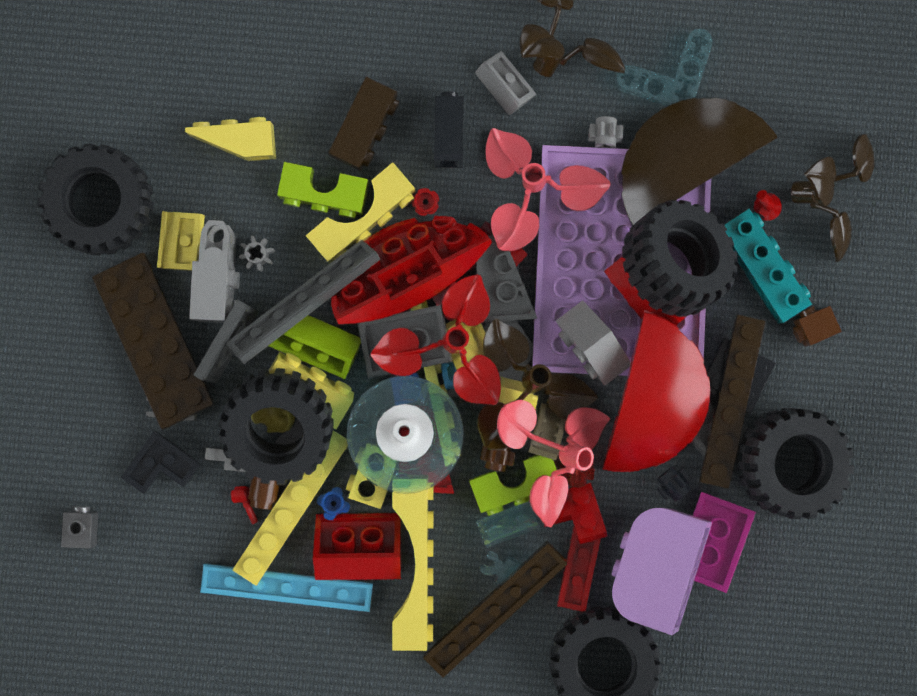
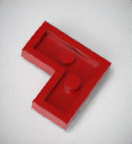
[543,483,607,544]

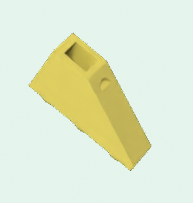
[185,117,276,161]

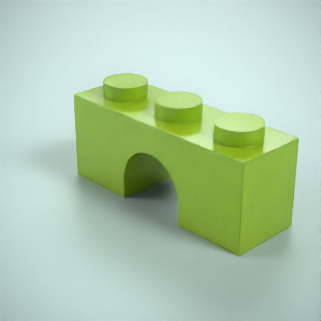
[277,162,369,219]
[469,455,559,516]

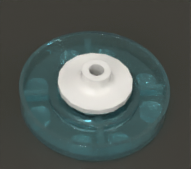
[347,376,463,494]

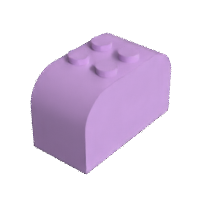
[612,508,712,635]

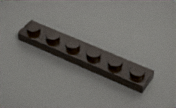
[699,315,766,489]
[423,541,567,678]

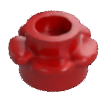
[412,188,439,216]

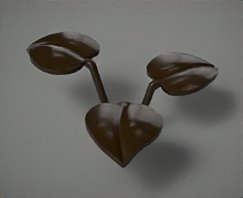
[520,0,625,77]
[791,134,874,262]
[477,318,598,450]

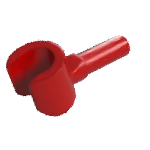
[231,486,258,524]

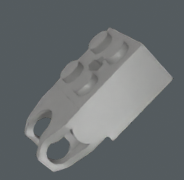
[189,220,240,323]

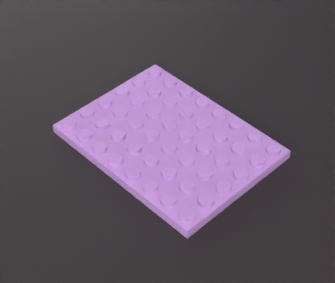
[532,145,711,376]

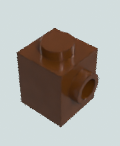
[793,306,842,347]

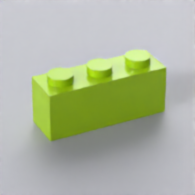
[268,315,361,379]

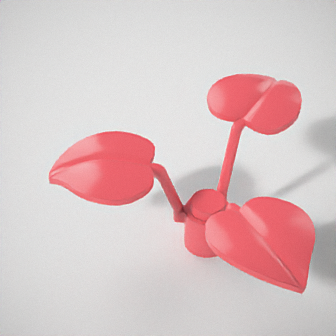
[486,128,611,251]
[497,400,610,527]

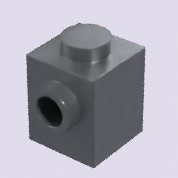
[61,506,98,549]

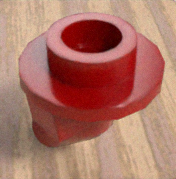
[753,190,782,221]

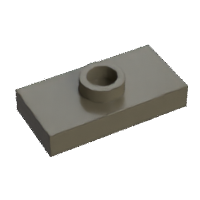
[528,403,566,460]

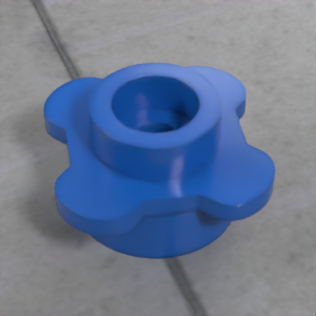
[317,487,350,521]

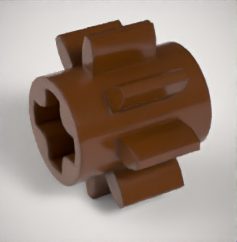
[480,445,516,472]

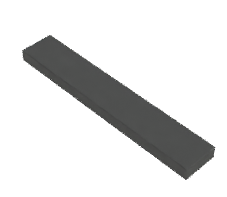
[226,240,380,364]

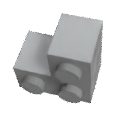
[556,300,630,385]

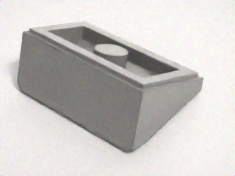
[475,51,536,115]

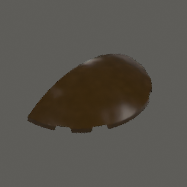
[621,98,778,226]

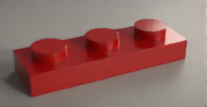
[557,525,601,612]

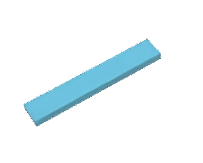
[200,563,373,612]

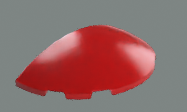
[331,216,492,324]
[602,310,710,472]

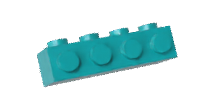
[724,209,812,324]

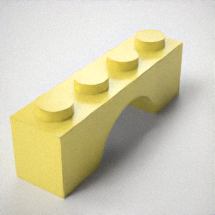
[306,162,416,264]

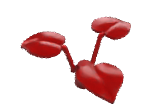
[371,275,501,405]

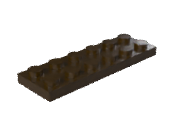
[92,252,215,430]

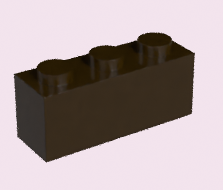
[329,77,400,172]

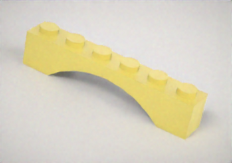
[392,475,434,651]

